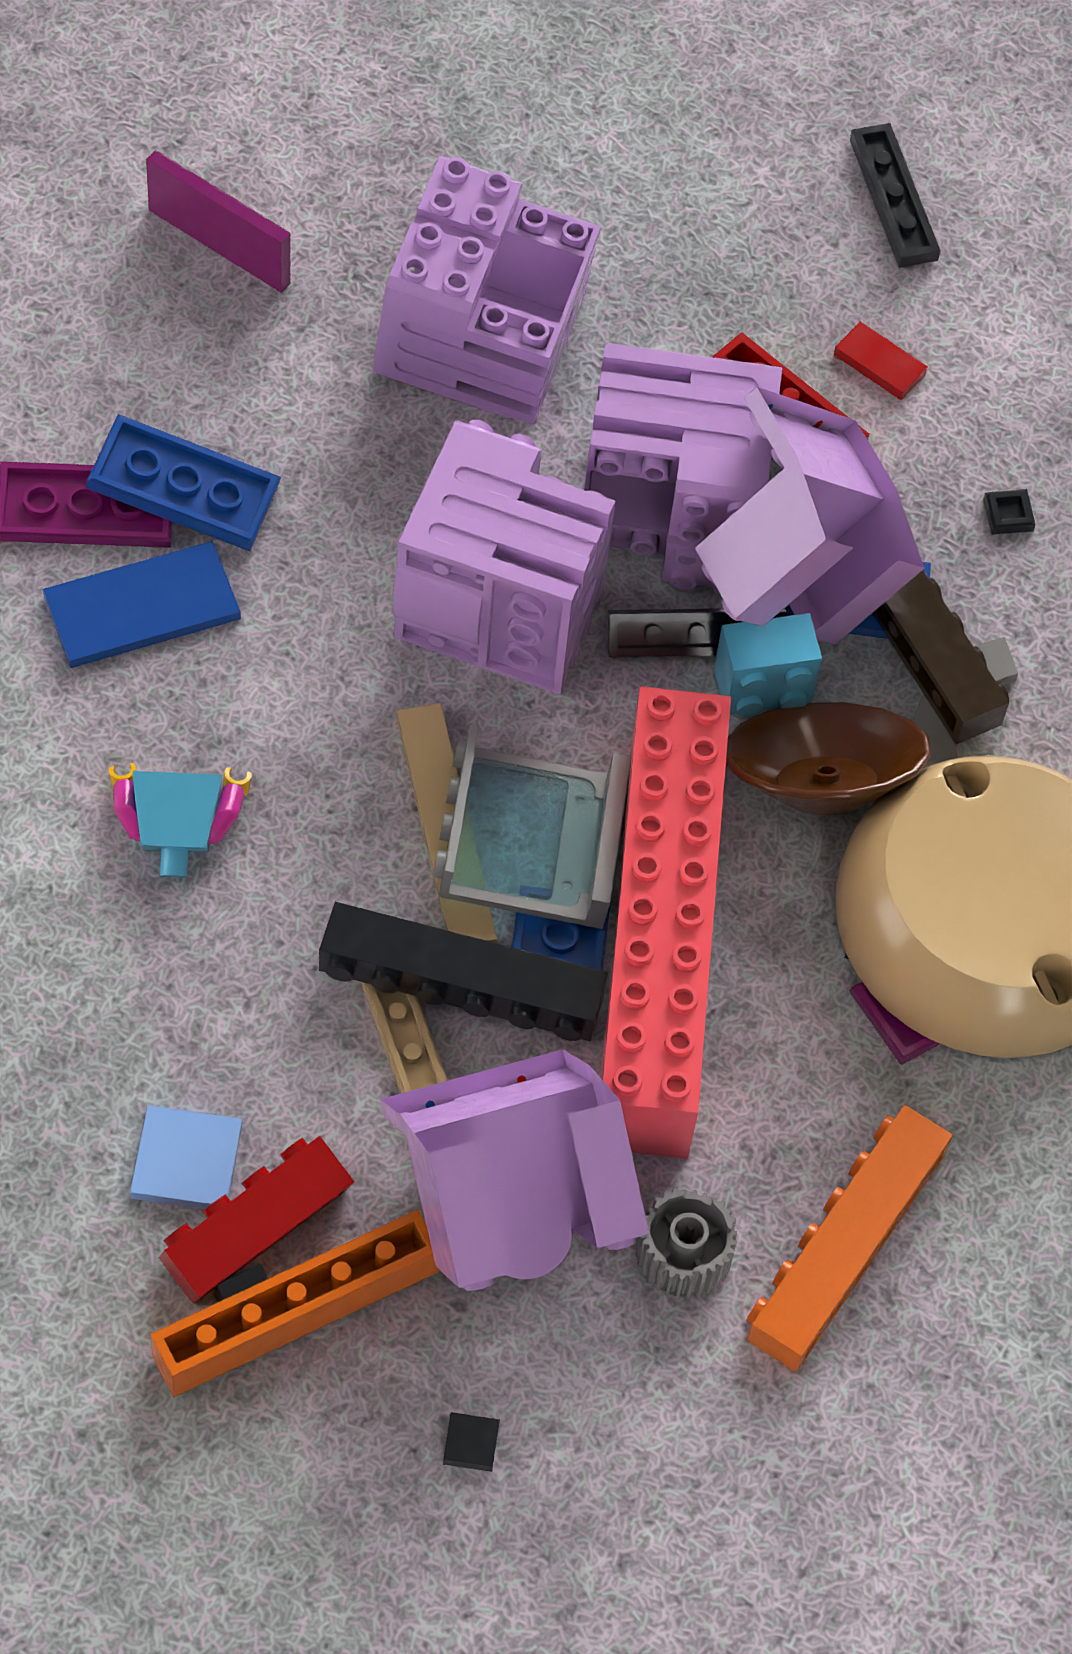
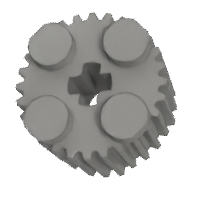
[636,1187,737,1299]

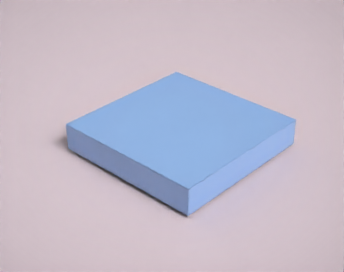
[130,1105,243,1209]

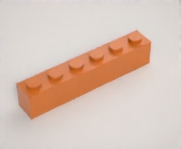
[746,1104,953,1372]
[150,1209,439,1398]

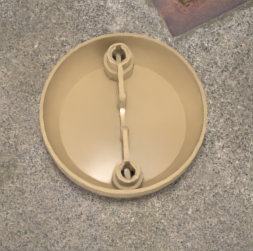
[835,755,1072,1058]

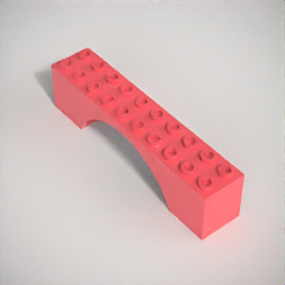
[600,686,731,1159]

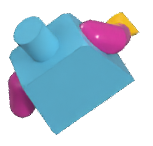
[109,763,251,878]

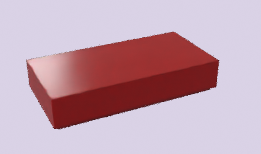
[834,321,928,400]

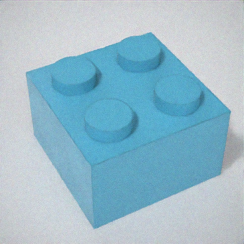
[714,613,822,718]

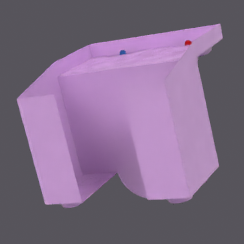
[695,387,924,645]
[380,1049,649,1291]

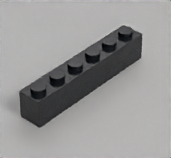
[319,901,608,1042]

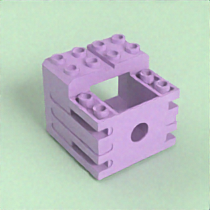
[372,156,601,425]
[584,342,782,596]
[393,420,615,695]

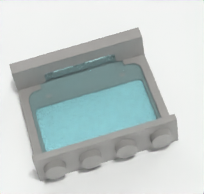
[433,724,631,929]

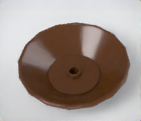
[726,702,931,815]

